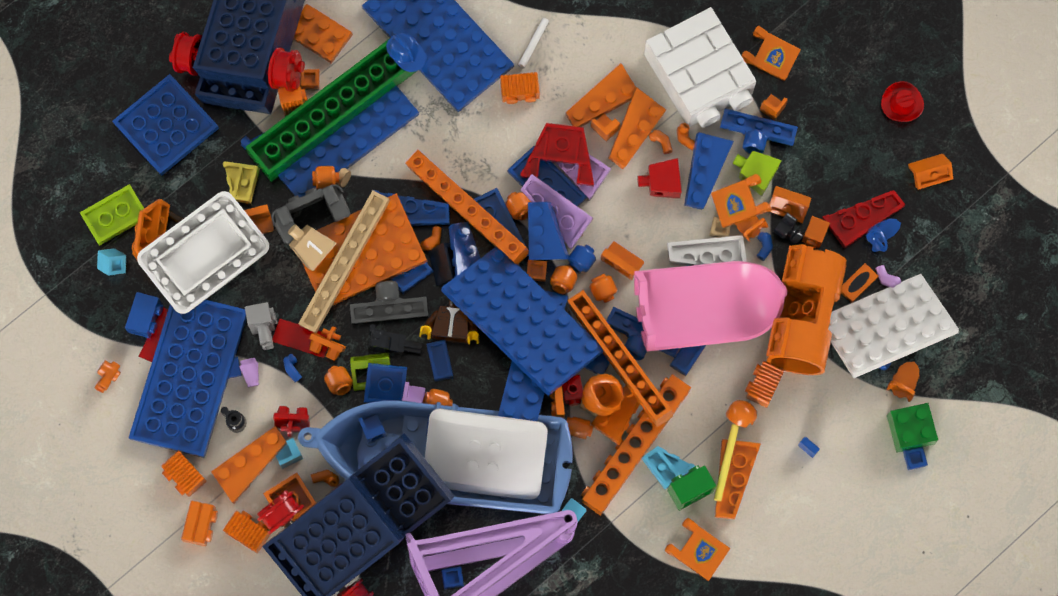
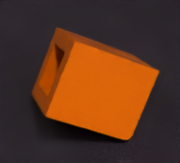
[760,94,788,121]
[591,114,620,142]

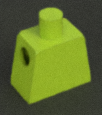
[733,151,781,196]

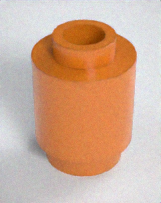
[567,416,594,440]

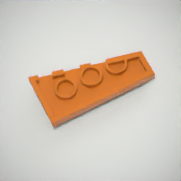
[566,63,636,127]
[608,87,666,169]
[211,426,287,504]
[715,439,761,519]

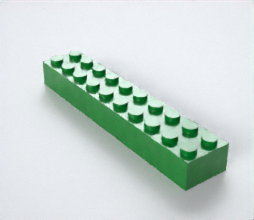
[246,38,417,182]

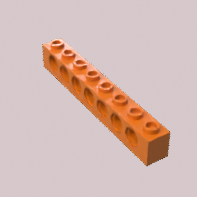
[405,150,529,265]
[567,290,673,427]
[581,374,691,516]

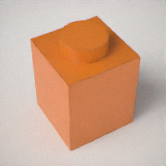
[802,216,830,248]

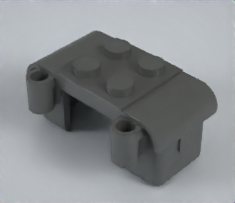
[272,184,350,246]

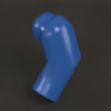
[757,232,773,261]
[283,354,302,383]

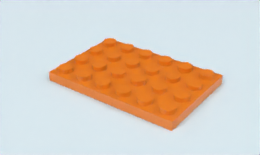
[303,193,428,306]

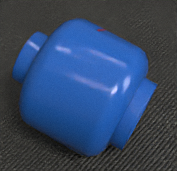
[568,245,596,273]

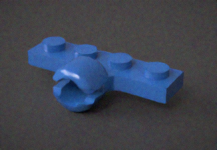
[720,108,798,154]
[606,307,679,361]

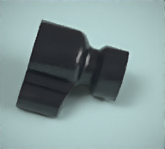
[773,212,804,245]
[221,407,247,433]

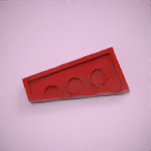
[822,190,905,249]

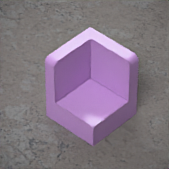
[402,382,426,403]

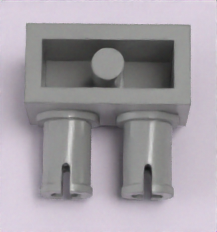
[245,302,278,350]

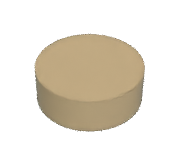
[336,168,351,188]

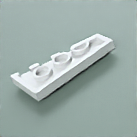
[667,235,747,266]

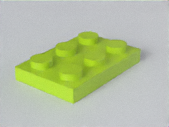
[80,184,144,246]

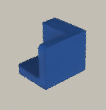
[358,415,387,444]

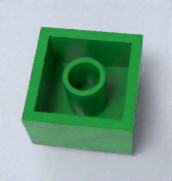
[887,403,938,453]
[667,465,716,511]

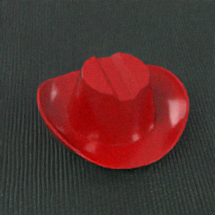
[881,81,924,122]

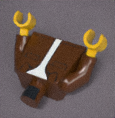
[419,299,479,344]

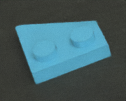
[642,446,695,490]

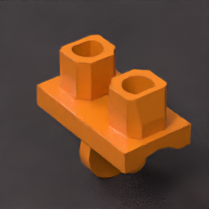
[309,326,346,361]

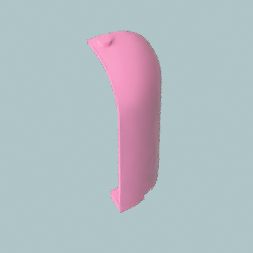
[634,261,787,352]

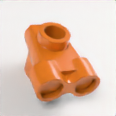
[94,360,121,393]

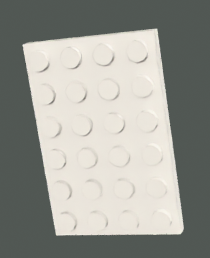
[828,274,959,378]

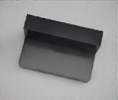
[428,243,456,286]

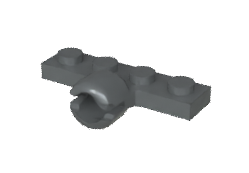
[350,281,428,324]

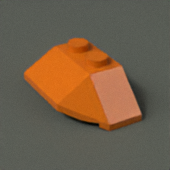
[132,199,170,260]

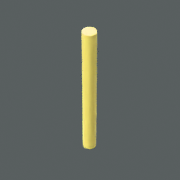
[714,424,739,502]

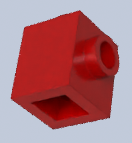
[562,375,583,406]

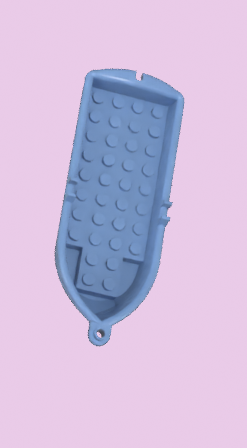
[298,400,573,514]

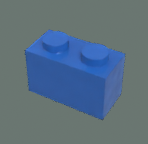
[125,292,163,338]

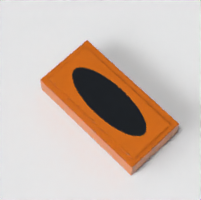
[841,263,879,303]

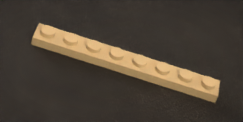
[298,190,390,334]

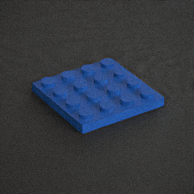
[112,74,219,176]

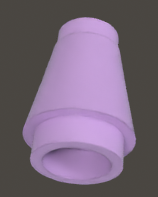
[239,358,259,387]

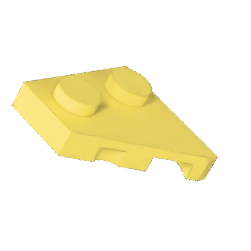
[223,161,260,204]

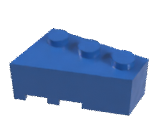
[528,202,569,260]

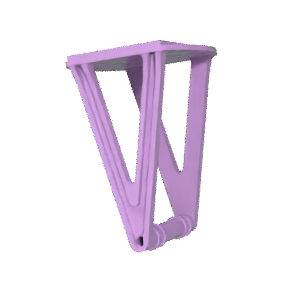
[405,510,578,596]

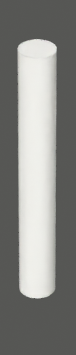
[518,18,549,68]

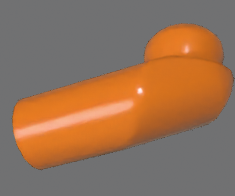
[420,226,442,251]

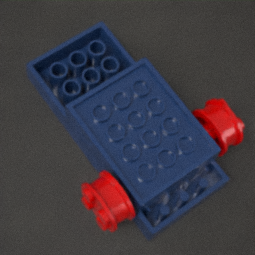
[169,0,305,115]
[257,433,454,596]

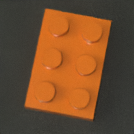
[293,4,353,64]

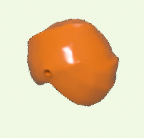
[582,374,624,416]

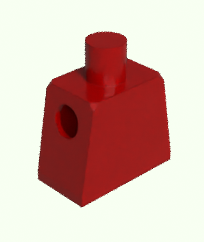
[637,158,682,198]

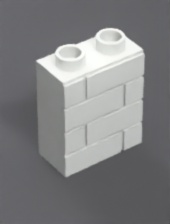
[644,7,756,128]

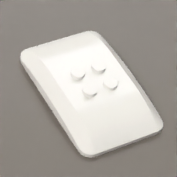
[137,191,269,314]
[425,409,548,500]

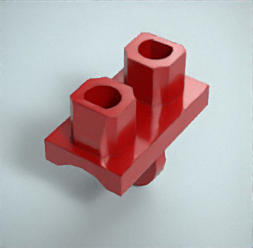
[273,406,310,437]

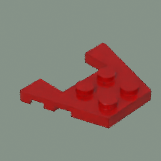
[520,123,594,187]

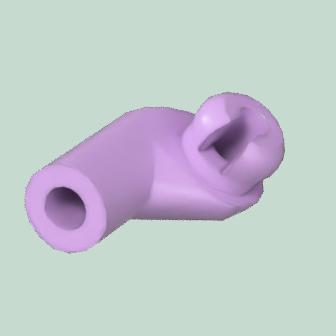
[875,265,901,287]

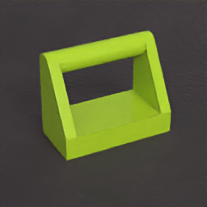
[350,353,390,391]

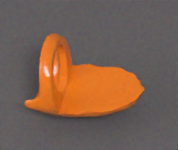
[735,216,768,242]
[887,361,919,402]

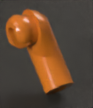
[677,123,695,150]
[649,130,673,154]
[311,470,340,487]

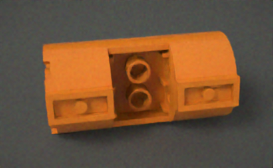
[766,244,847,375]

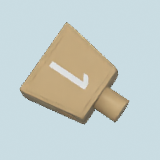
[288,225,337,271]

